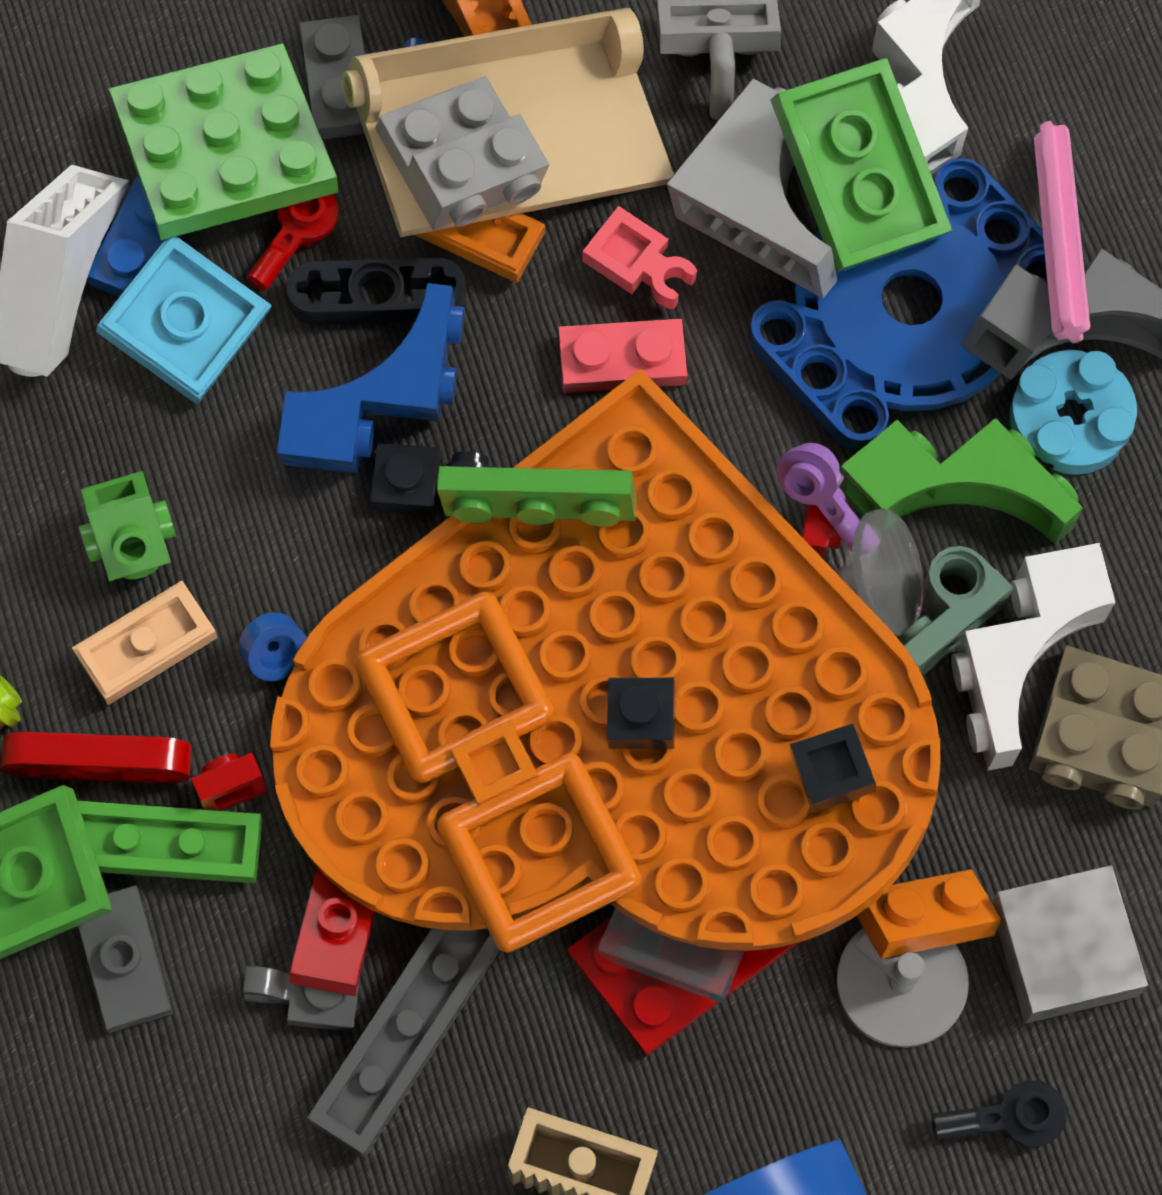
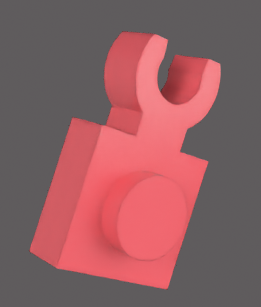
[582,206,697,310]

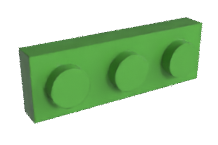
[437,466,637,527]
[77,801,263,884]

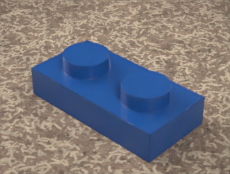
[87,176,181,297]

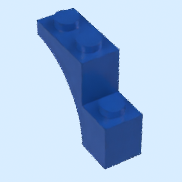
[277,283,465,474]

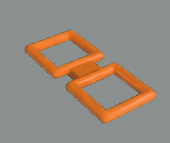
[356,592,642,952]

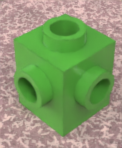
[79,471,176,581]

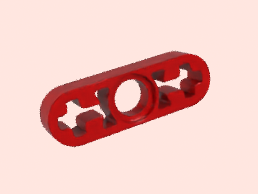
[0,732,192,784]

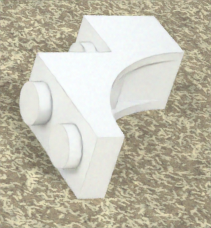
[872,0,981,175]
[951,543,1115,771]

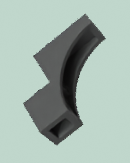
[960,249,1162,380]

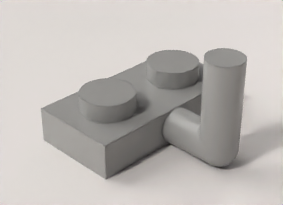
[657,0,781,120]

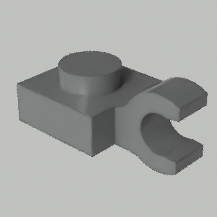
[243,966,361,1032]

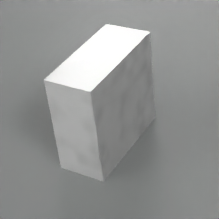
[992,865,1148,1024]

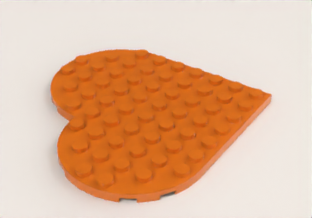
[270,368,940,951]

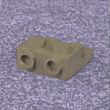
[1029,645,1162,810]

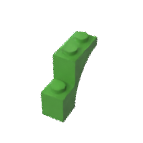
[839,418,1083,545]

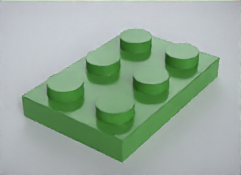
[770,58,953,273]
[0,785,113,959]

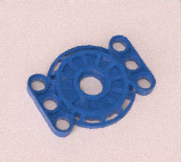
[749,158,1046,452]

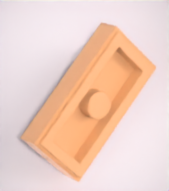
[72,581,218,705]

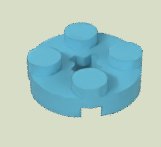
[1009,350,1137,475]

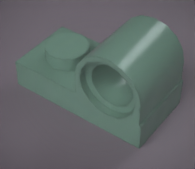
[899,546,1013,676]

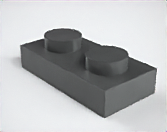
[299,15,365,139]

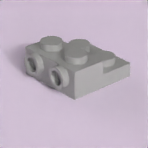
[375,76,550,230]

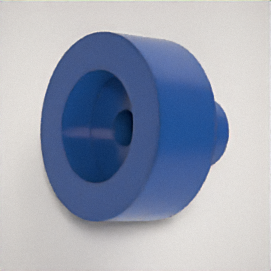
[239,612,307,681]

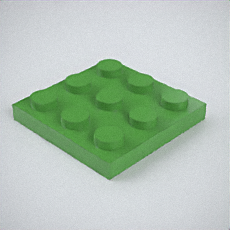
[109,43,338,240]

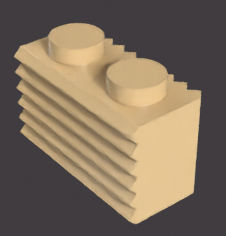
[508,1107,658,1195]

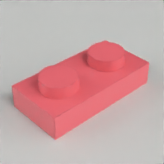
[559,319,687,393]

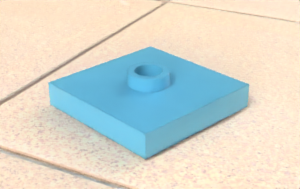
[96,236,272,405]

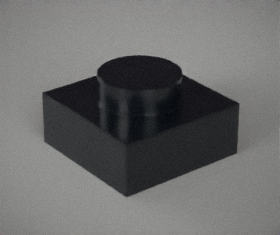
[607,677,676,749]
[790,723,876,813]

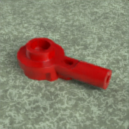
[246,194,339,291]

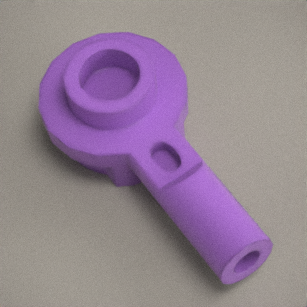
[777,443,876,556]

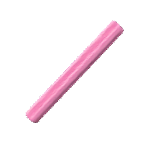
[1034,121,1091,344]

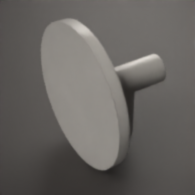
[836,928,969,1048]

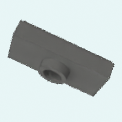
[78,885,173,1034]

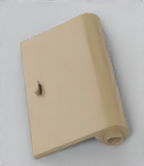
[341,8,674,237]

